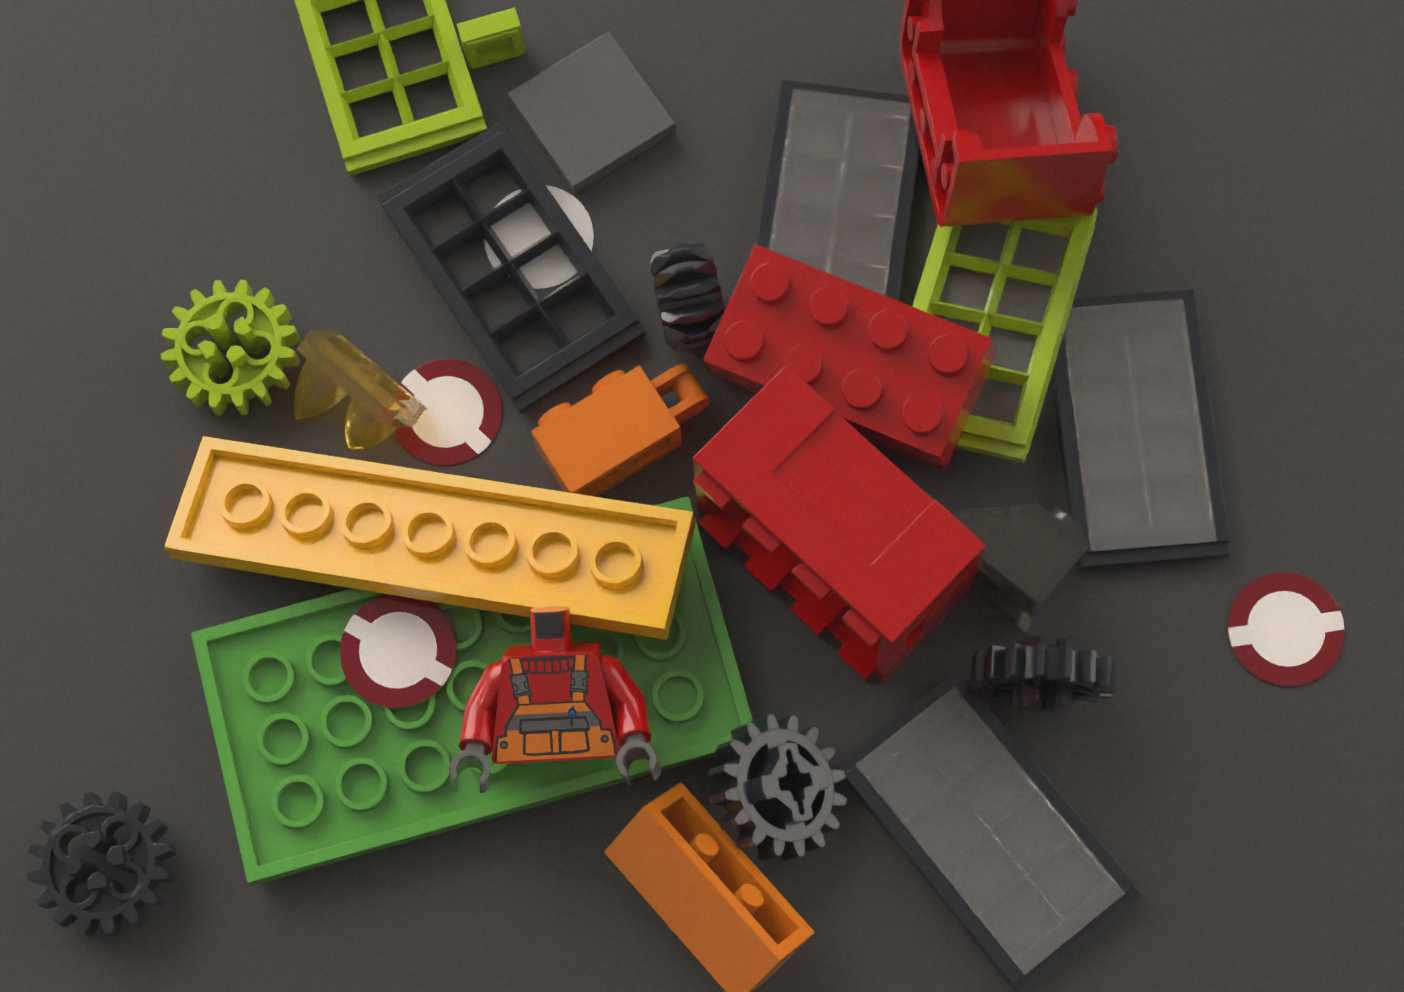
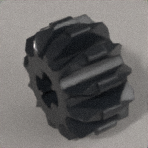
[649,242,725,351]

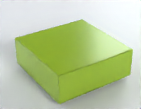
[457,7,527,69]

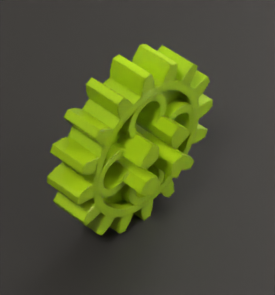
[161,279,301,416]

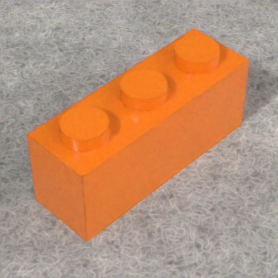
[604,782,815,992]

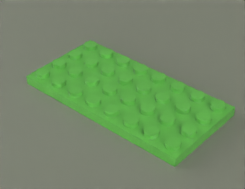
[191,496,753,886]

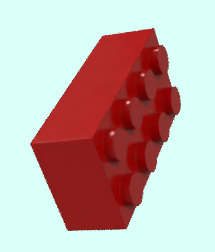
[703,244,996,471]

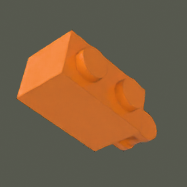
[531,363,711,497]

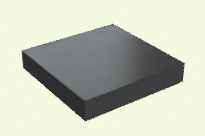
[507,31,676,195]

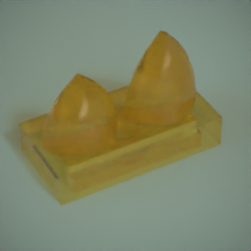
[294,329,427,449]

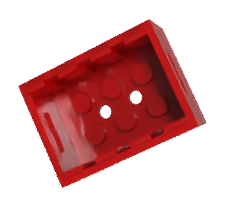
[692,365,986,683]

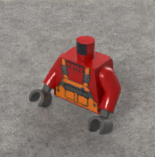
[449,606,661,793]

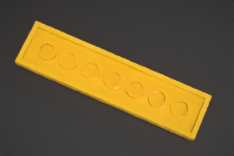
[164,436,696,640]

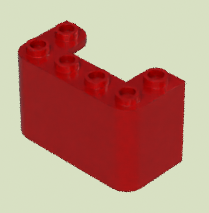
[900,0,1118,227]

